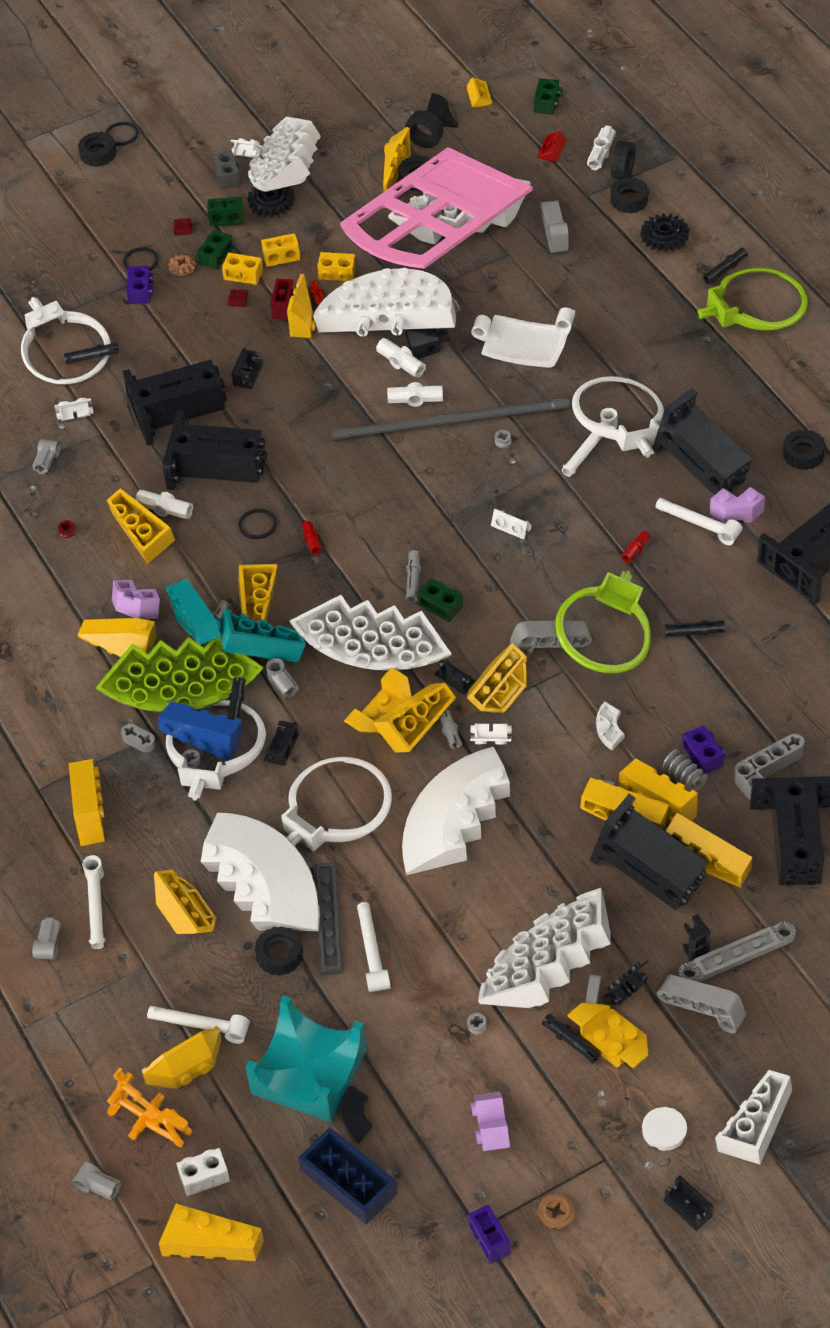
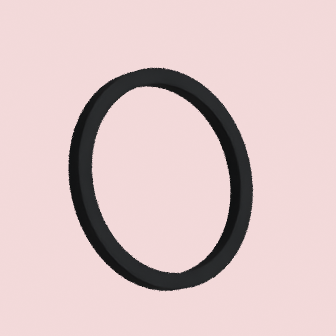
[105,122,138,146]
[123,247,158,270]
[238,509,277,539]

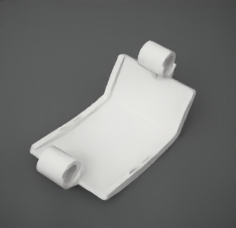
[471,308,575,368]

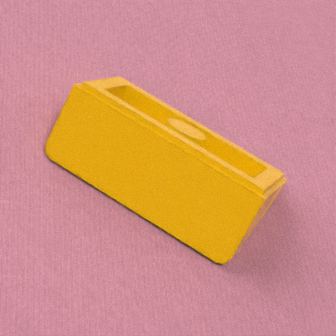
[467,77,492,107]

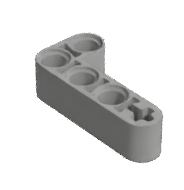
[540,200,569,253]
[509,621,592,659]
[735,734,804,800]
[657,975,746,1034]

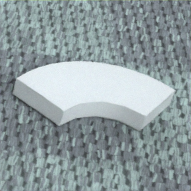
[596,701,625,751]

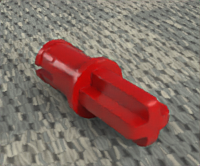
[308,280,325,307]
[302,520,322,555]
[621,531,651,563]

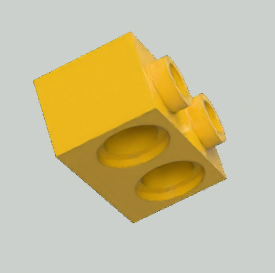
[261,233,300,267]
[317,252,356,281]
[222,253,263,285]

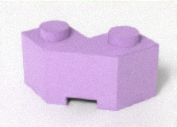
[710,487,765,524]
[112,580,160,620]
[471,1091,510,1151]

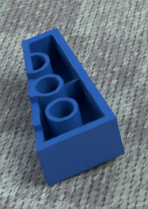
[158,701,242,761]

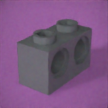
[212,150,242,189]

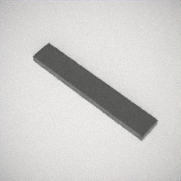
[315,862,343,975]

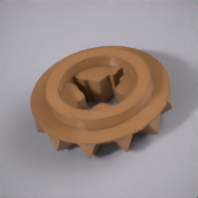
[168,254,196,276]
[538,1194,575,1230]

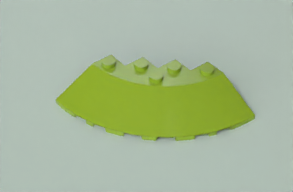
[96,637,264,712]

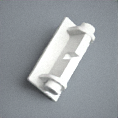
[231,138,265,158]
[55,398,94,421]
[491,509,532,539]
[470,723,512,745]

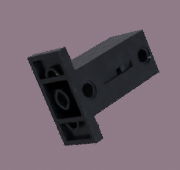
[122,359,227,445]
[652,388,752,496]
[162,410,267,490]
[757,503,830,604]
[750,776,830,886]
[590,793,708,910]

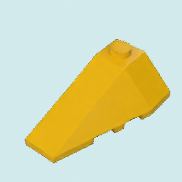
[383,127,411,192]
[287,274,316,338]
[77,618,157,657]

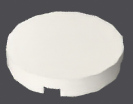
[642,1107,687,1151]

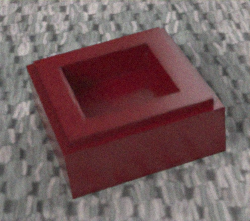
[174,218,192,236]
[228,289,249,307]

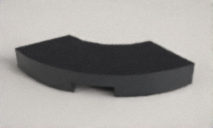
[341,1085,373,1144]

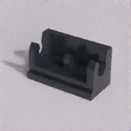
[231,348,263,389]
[264,721,299,766]
[683,914,711,962]
[663,1175,713,1231]

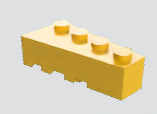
[107,488,175,565]
[238,564,277,622]
[373,683,456,753]
[68,759,105,846]
[619,759,698,825]
[580,777,669,831]
[665,813,753,888]
[159,1204,264,1261]

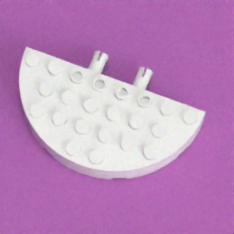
[313,268,456,337]

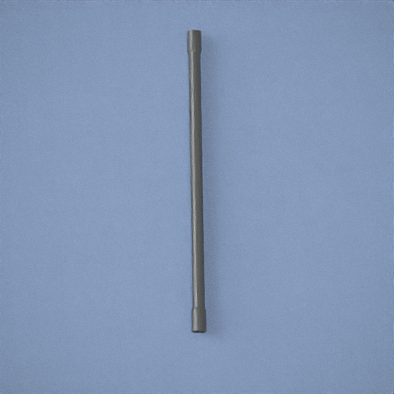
[332,398,570,441]

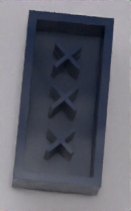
[298,1127,397,1225]

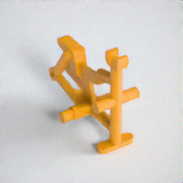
[107,1068,193,1147]

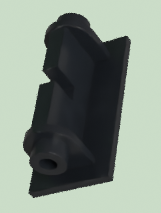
[434,659,476,695]

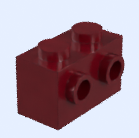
[270,278,295,320]

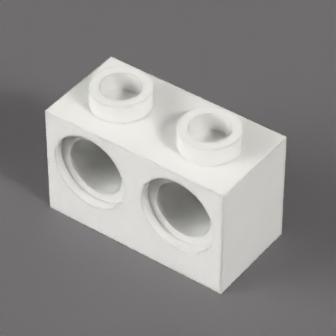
[176,1148,230,1196]

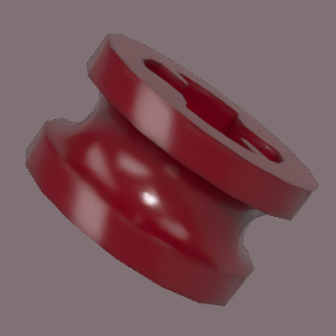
[58,520,76,538]

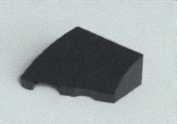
[427,93,458,128]

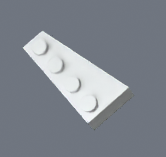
[715,1070,792,1165]

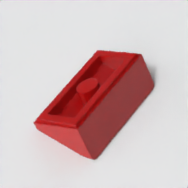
[537,131,566,162]

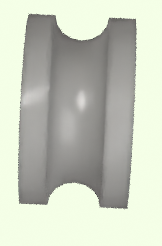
[494,430,511,448]
[182,749,201,769]
[467,1013,487,1035]

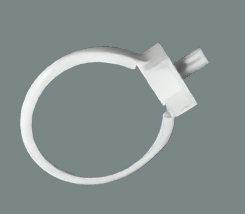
[21,297,111,384]
[572,376,664,458]
[166,700,266,800]
[281,757,392,852]

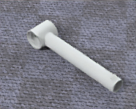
[562,408,618,477]
[656,498,742,545]
[82,855,106,949]
[357,902,391,992]
[147,1006,250,1044]

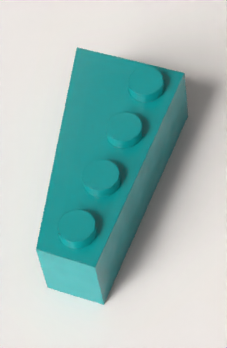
[166,579,222,645]
[219,608,306,663]

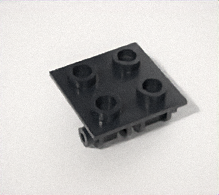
[604,960,649,1006]

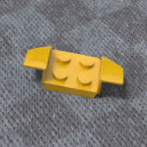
[344,667,412,734]
[567,1003,648,1069]

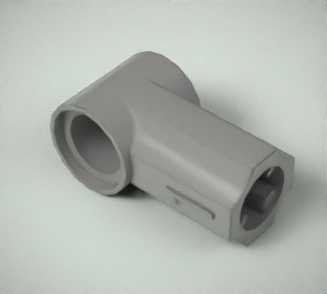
[32,439,61,474]
[267,658,299,698]
[32,918,61,960]
[72,1162,121,1200]

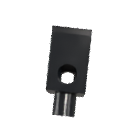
[405,328,449,359]

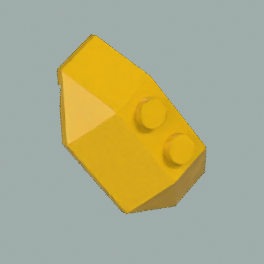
[467,643,527,714]
[154,870,217,934]
[142,1026,222,1089]

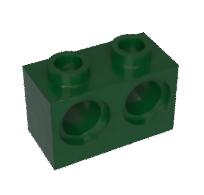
[534,78,562,115]
[207,197,244,226]
[197,230,234,270]
[417,578,463,622]

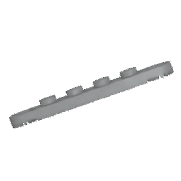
[678,921,796,982]

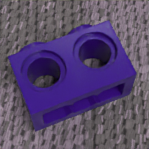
[127,266,154,304]
[682,725,725,775]
[468,1204,511,1264]

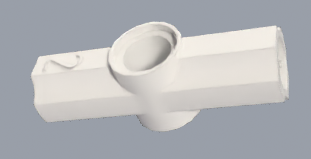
[587,126,616,170]
[376,338,426,378]
[387,382,443,407]
[136,490,193,519]

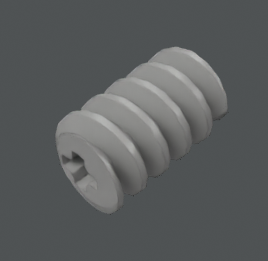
[663,749,708,792]

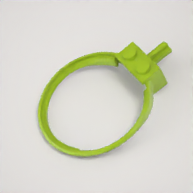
[697,268,808,331]
[555,570,651,674]

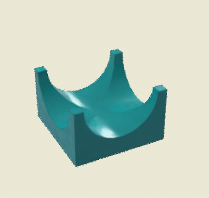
[245,995,367,1123]

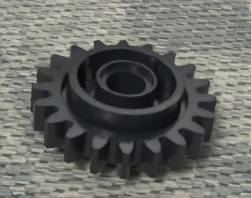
[247,186,295,218]
[641,213,689,253]

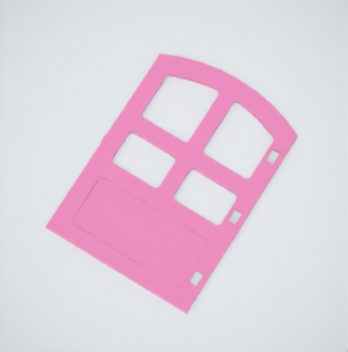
[340,147,533,269]

